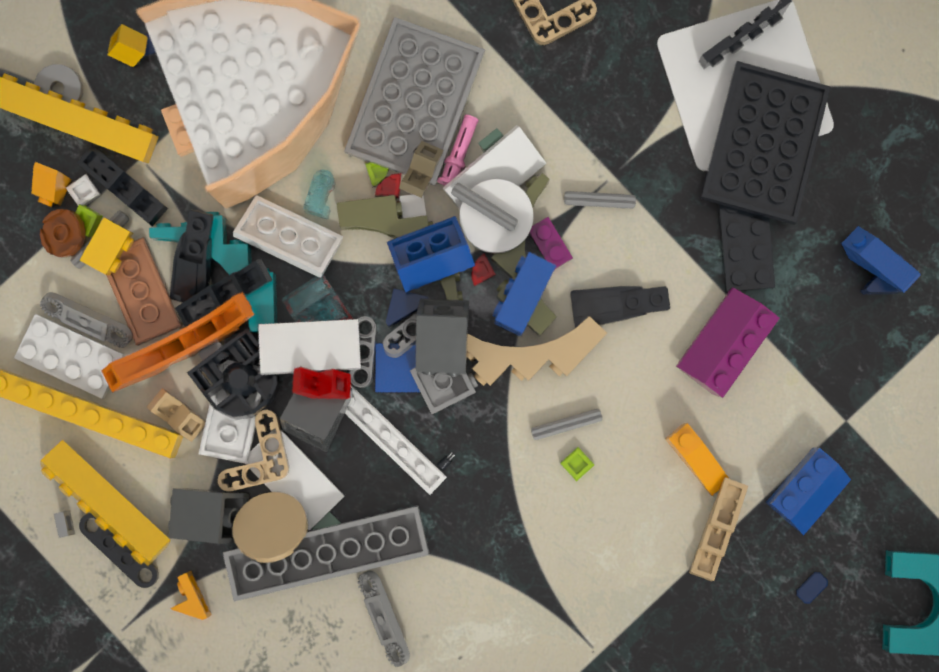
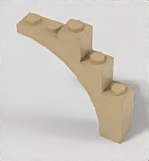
[467,316,607,386]

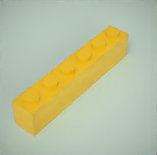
[40,440,170,566]

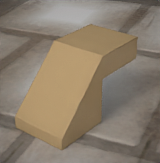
[147,388,206,442]

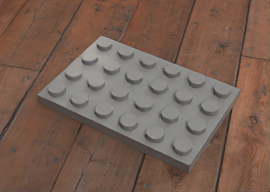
[344,17,485,186]

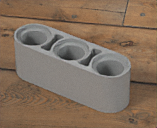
[350,316,377,388]

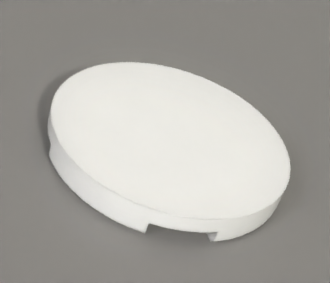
[460,179,533,253]

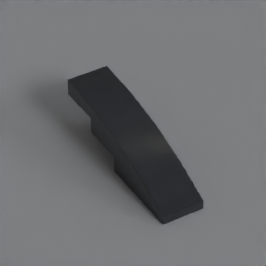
[77,144,168,227]
[175,259,273,327]

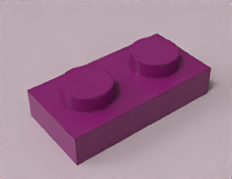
[529,217,573,270]

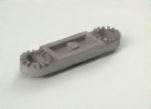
[40,292,133,348]
[358,571,410,667]

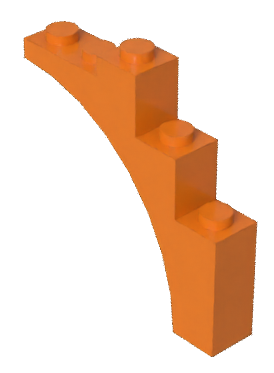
[101,292,254,393]

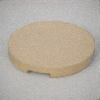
[232,492,308,563]

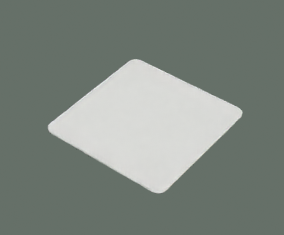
[657,0,834,171]

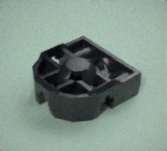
[187,328,280,420]

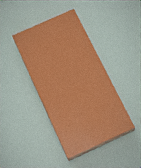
[106,237,182,345]

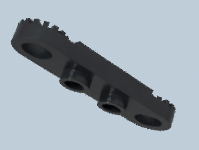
[79,513,159,588]

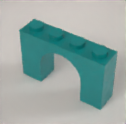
[882,550,939,656]

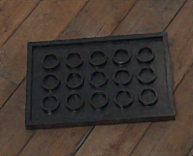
[700,61,831,225]

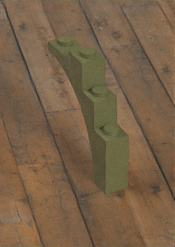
[491,173,557,337]
[337,195,463,300]

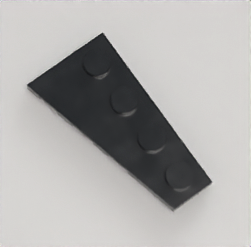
[698,0,792,69]

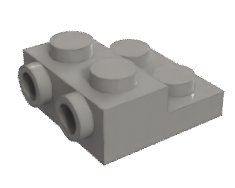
[410,368,478,414]

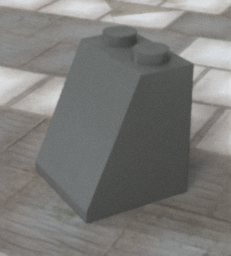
[415,299,469,376]
[280,388,353,452]
[168,488,250,544]

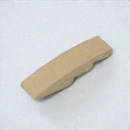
[689,477,748,581]

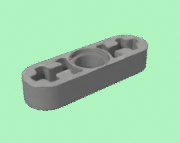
[383,312,417,358]

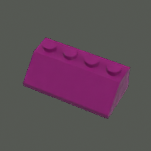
[676,287,780,398]

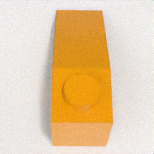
[665,423,729,496]

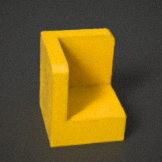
[107,24,147,67]

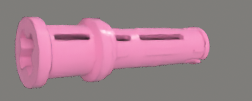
[437,115,479,186]

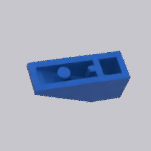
[841,226,921,293]

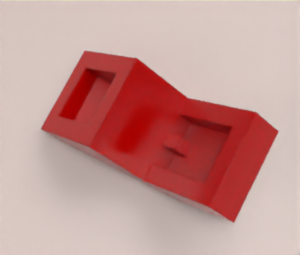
[293,367,351,399]

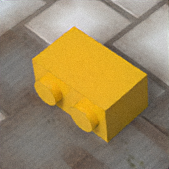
[79,218,134,276]

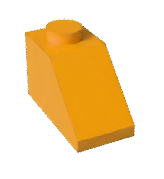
[32,162,72,207]

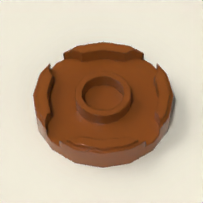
[40,209,86,258]

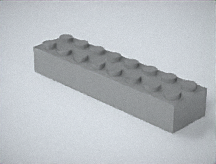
[223,505,430,602]

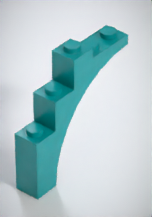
[149,212,277,333]

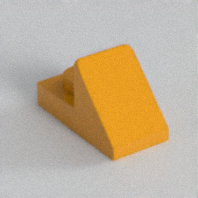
[170,571,212,620]

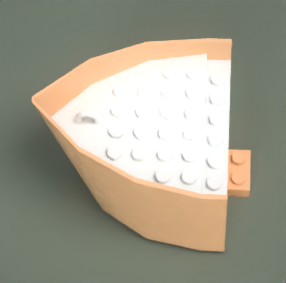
[136,0,360,208]

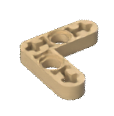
[512,0,597,45]
[218,410,289,491]

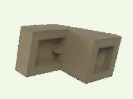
[399,141,444,198]

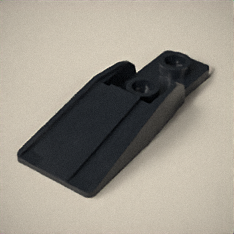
[170,209,214,303]
[570,286,670,328]

